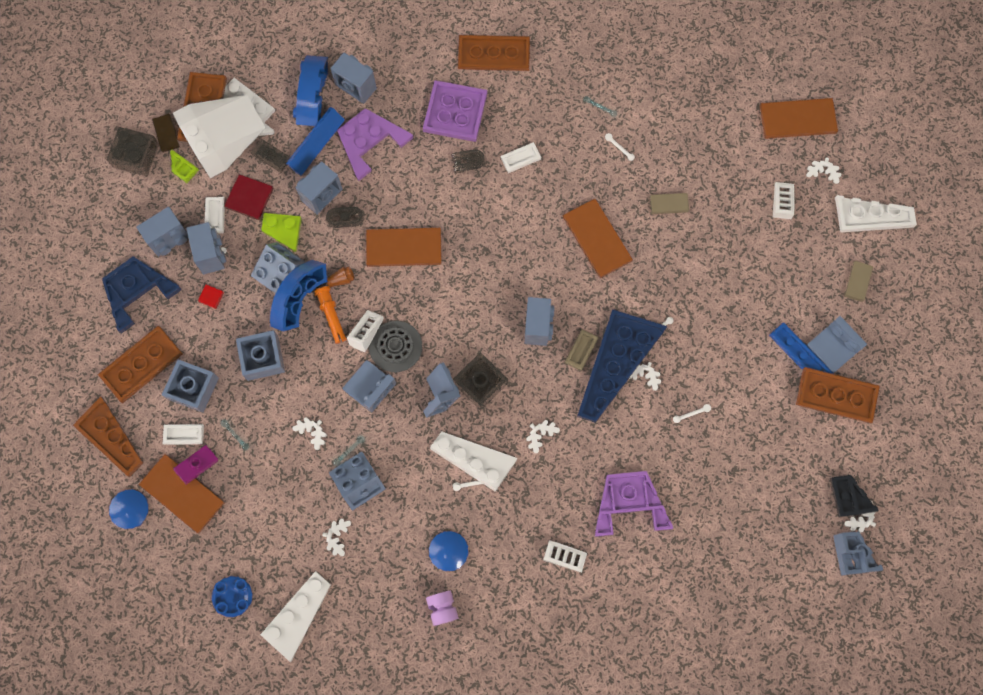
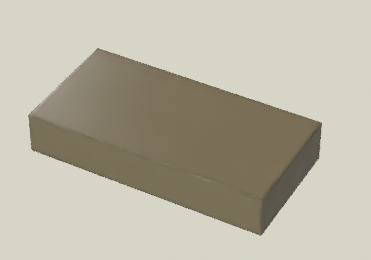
[650,193,689,214]
[844,261,873,302]
[565,329,599,371]

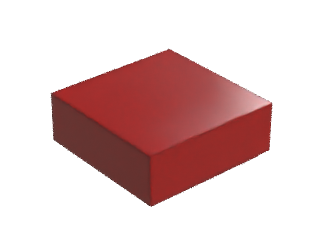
[198,285,224,309]

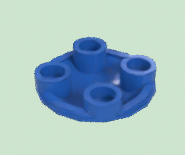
[109,490,149,529]
[429,531,468,571]
[212,576,253,617]

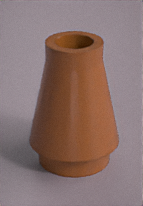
[326,266,355,288]

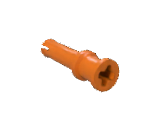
[314,286,347,344]

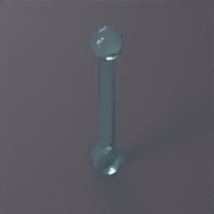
[583,96,617,117]
[220,419,249,451]
[333,435,365,466]

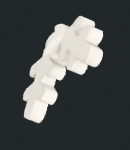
[806,158,841,184]
[629,362,661,391]
[292,417,327,450]
[526,420,560,453]
[844,501,876,533]
[322,519,351,556]

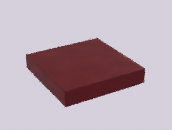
[224,174,274,220]

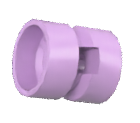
[426,590,459,626]

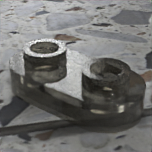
[326,207,364,228]

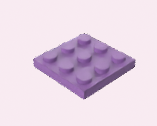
[423,80,487,142]

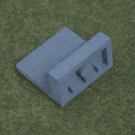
[251,242,305,294]
[807,316,867,373]
[343,360,396,413]
[423,362,460,418]
[329,452,386,511]

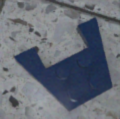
[102,256,182,334]

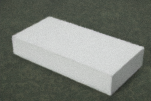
[501,142,541,173]
[205,197,225,233]
[163,424,204,445]

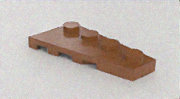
[73,397,144,477]

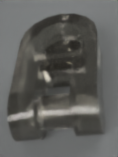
[451,149,485,173]

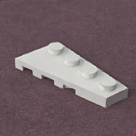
[835,195,917,232]
[430,432,517,492]
[260,571,331,662]

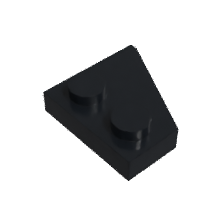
[830,475,879,518]

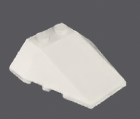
[173,95,266,178]

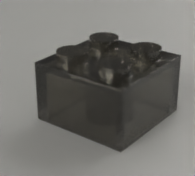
[106,127,159,177]
[453,352,508,411]

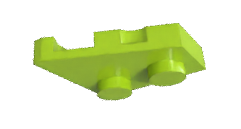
[261,213,302,252]

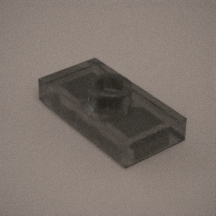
[251,139,290,173]

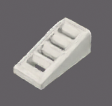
[773,182,794,219]
[347,310,384,352]
[543,540,587,573]

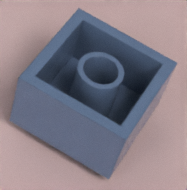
[330,53,377,104]
[295,161,343,215]
[136,207,188,257]
[186,222,227,275]
[524,297,555,346]
[236,330,285,381]
[162,360,219,413]

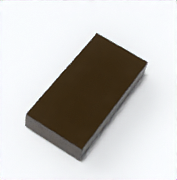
[152,114,180,153]

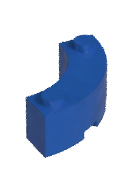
[293,55,328,126]
[270,260,327,331]

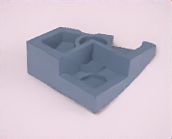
[833,532,883,576]

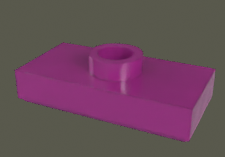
[173,445,218,485]

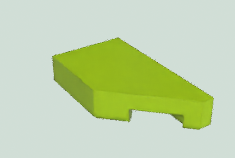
[170,150,199,183]

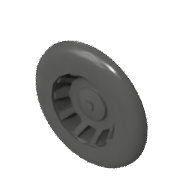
[369,321,422,372]

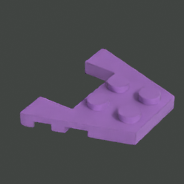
[337,109,413,181]
[595,471,673,537]

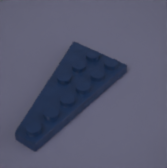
[577,309,667,423]

